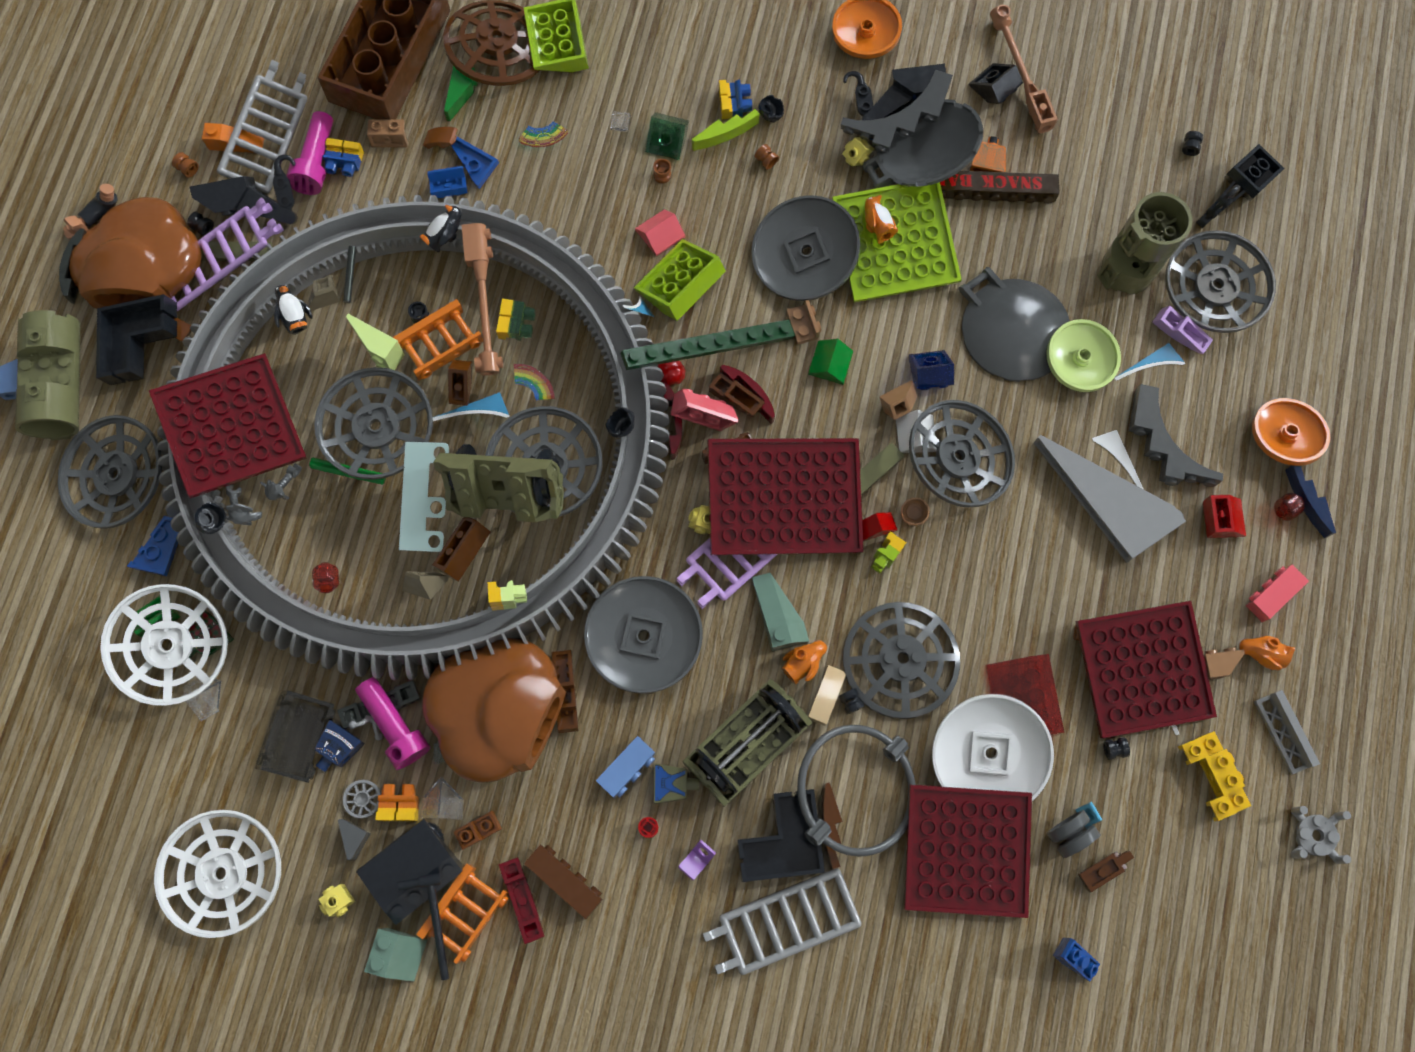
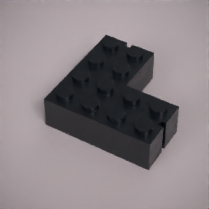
[96,294,177,385]
[737,789,825,882]

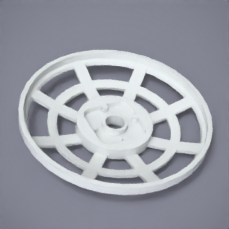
[101,584,228,706]
[154,810,281,938]

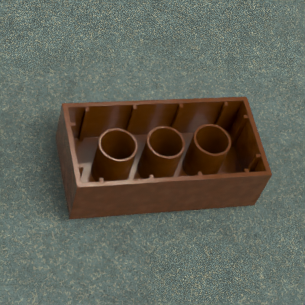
[318,0,450,119]

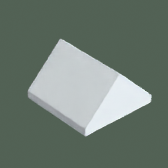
[896,410,937,453]

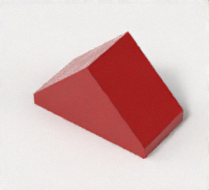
[862,512,898,542]

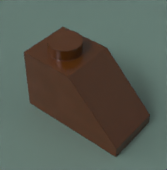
[448,360,472,406]

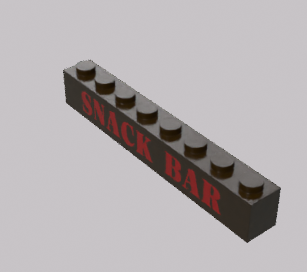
[940,171,1060,204]

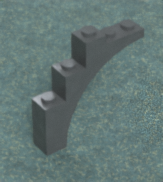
[841,70,953,153]
[1129,384,1223,487]

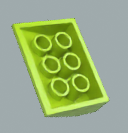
[523,0,589,72]
[634,239,726,321]

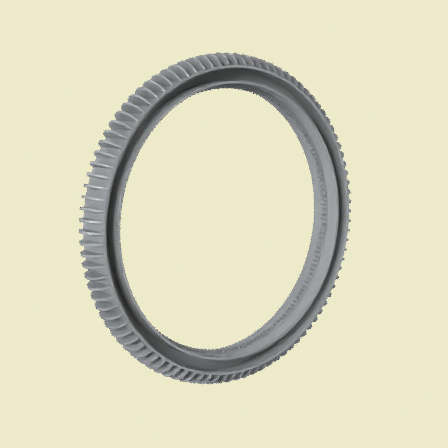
[157,195,670,680]

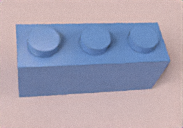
[596,736,655,799]

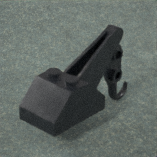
[843,63,946,120]
[1196,144,1285,229]
[189,154,298,224]

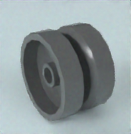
[1047,810,1101,859]

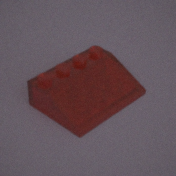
[986,654,1065,736]

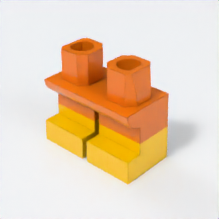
[375,784,419,821]

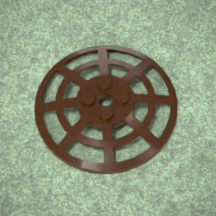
[443,0,540,86]

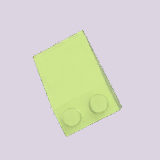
[346,314,405,370]

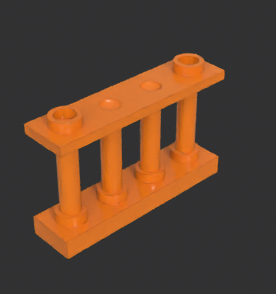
[393,299,483,381]
[416,864,509,964]

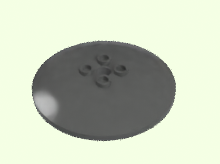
[752,195,860,301]
[584,576,703,693]

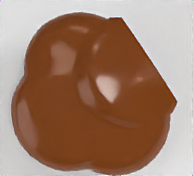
[69,197,202,309]
[422,638,566,783]

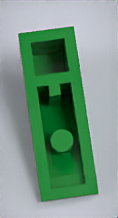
[444,66,479,121]

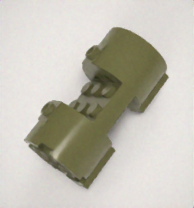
[1097,192,1192,294]
[15,310,80,440]

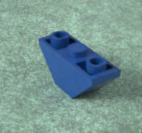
[1053,937,1100,982]

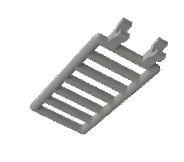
[217,60,308,194]
[703,868,861,975]

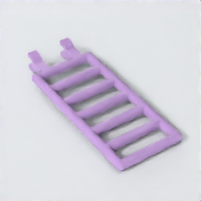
[171,197,284,311]
[676,538,777,609]

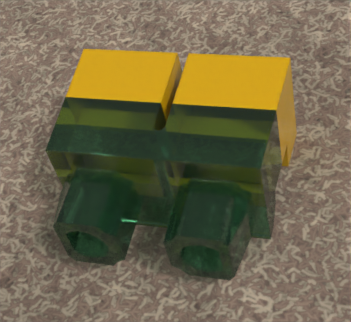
[496,298,536,341]

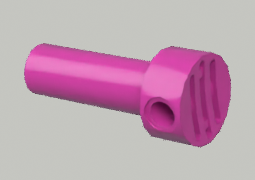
[286,111,334,195]
[355,677,431,770]

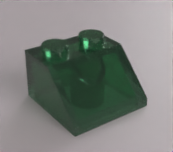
[645,112,689,160]

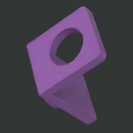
[678,840,716,880]

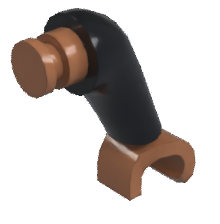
[63,184,118,239]

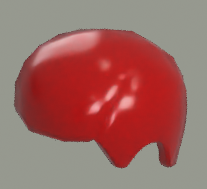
[657,361,686,386]

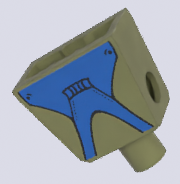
[654,764,699,804]

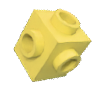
[842,137,874,166]
[688,505,710,534]
[319,884,356,918]

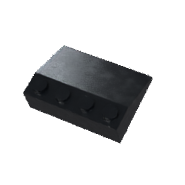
[356,818,463,925]

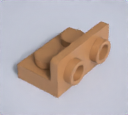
[367,119,408,147]
[786,300,821,345]

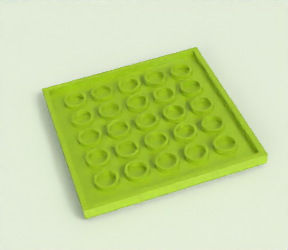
[832,182,962,303]

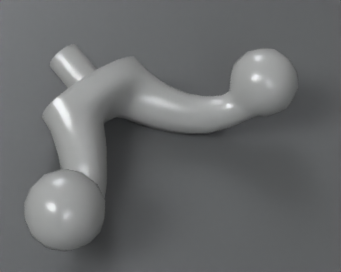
[349,715,383,741]

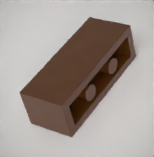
[432,517,491,582]

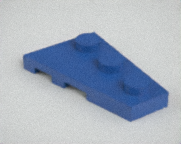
[127,516,179,577]

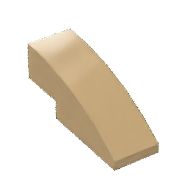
[808,665,846,726]

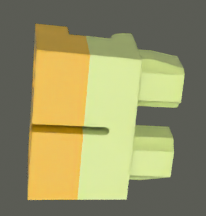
[487,581,527,611]

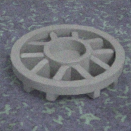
[343,780,382,818]

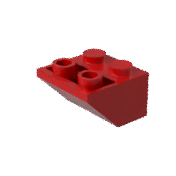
[1203,495,1246,538]

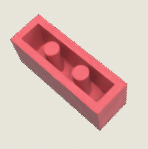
[1246,565,1309,623]

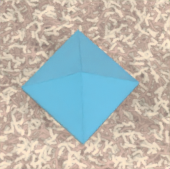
[1075,802,1102,827]

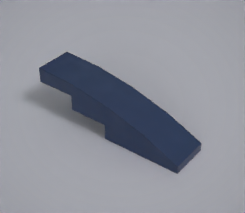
[1285,465,1336,538]

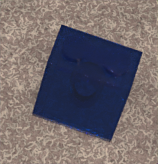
[909,350,954,390]

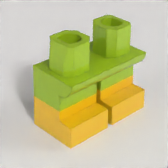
[871,531,907,574]

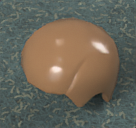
[901,498,930,527]

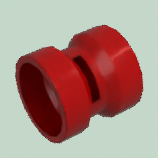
[638,817,659,839]

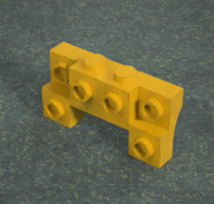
[1178,731,1251,822]

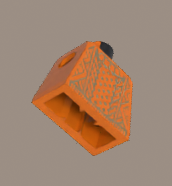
[969,136,1006,172]

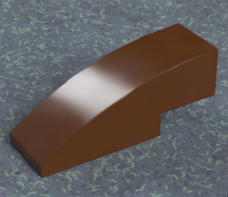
[709,373,765,417]

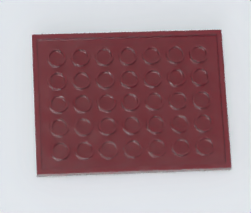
[707,438,863,555]

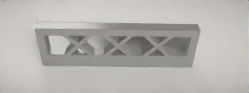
[1254,690,1320,775]

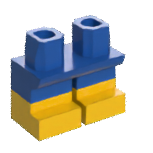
[719,79,752,119]
[323,138,364,177]

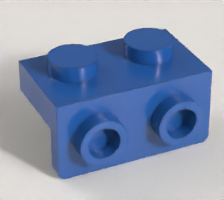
[427,166,468,198]

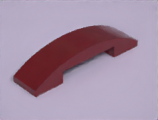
[720,365,775,424]
[663,383,682,460]
[499,857,545,945]

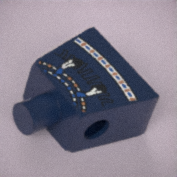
[315,720,365,772]

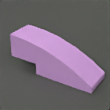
[1153,306,1213,354]

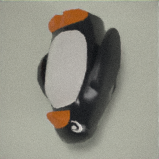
[420,205,462,253]
[273,285,312,335]

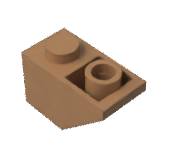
[880,380,917,420]
[1204,647,1245,680]

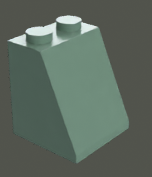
[364,928,428,981]

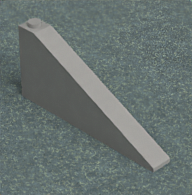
[1034,435,1186,563]

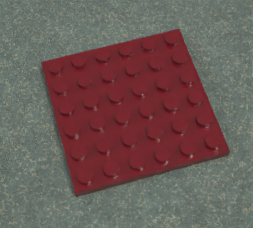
[149,353,307,499]
[1075,601,1217,738]
[904,784,1032,918]

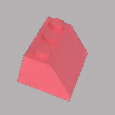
[671,389,738,431]

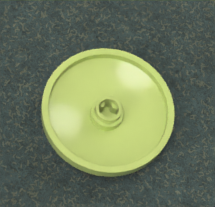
[1047,319,1121,392]

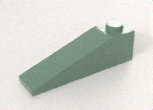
[752,573,809,651]

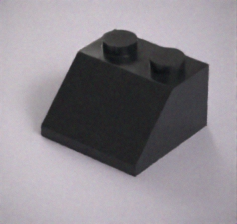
[969,63,1023,104]

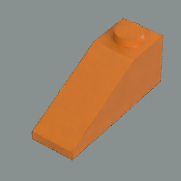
[202,123,264,153]

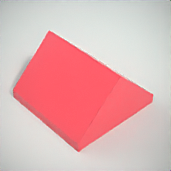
[635,209,685,256]

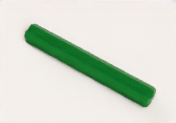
[309,457,386,485]

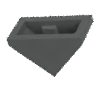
[338,819,371,861]

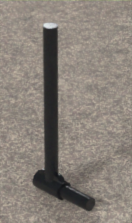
[397,873,449,980]

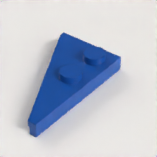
[452,135,499,189]

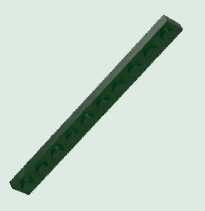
[620,320,795,371]

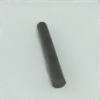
[343,246,356,303]

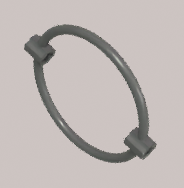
[797,725,916,857]

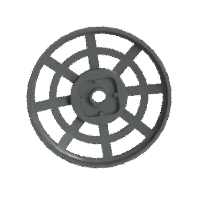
[1165,230,1276,333]
[314,367,433,480]
[909,400,1015,508]
[485,406,603,517]
[58,415,162,529]
[843,602,960,719]

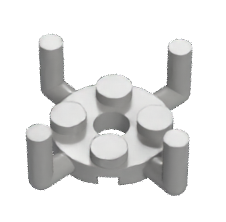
[1291,806,1351,864]

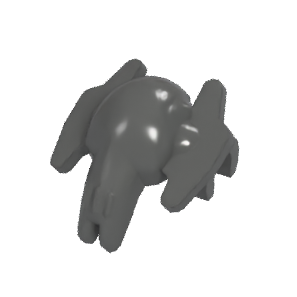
[260,463,302,501]
[226,484,262,525]

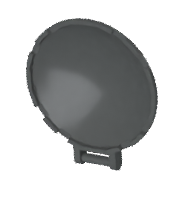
[862,99,983,189]
[959,267,1070,382]

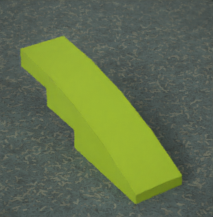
[692,109,760,151]

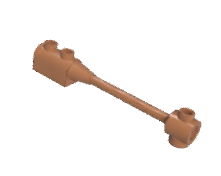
[990,4,1058,133]
[461,223,503,376]

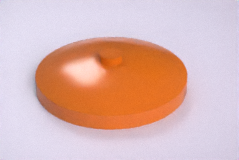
[832,0,902,59]
[1252,398,1330,466]

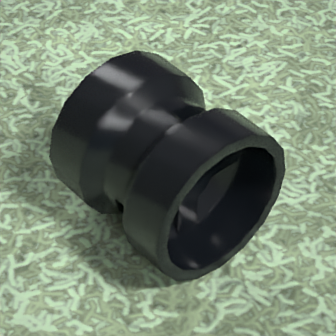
[1182,131,1203,156]
[187,211,214,236]
[408,301,430,324]
[838,688,865,715]
[1103,737,1130,760]

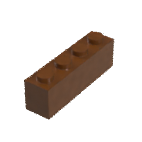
[524,844,603,919]

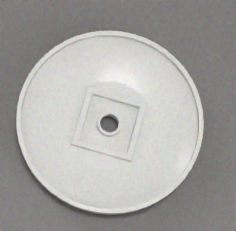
[932,694,1054,801]

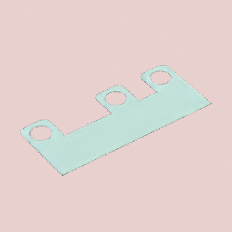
[399,442,449,552]

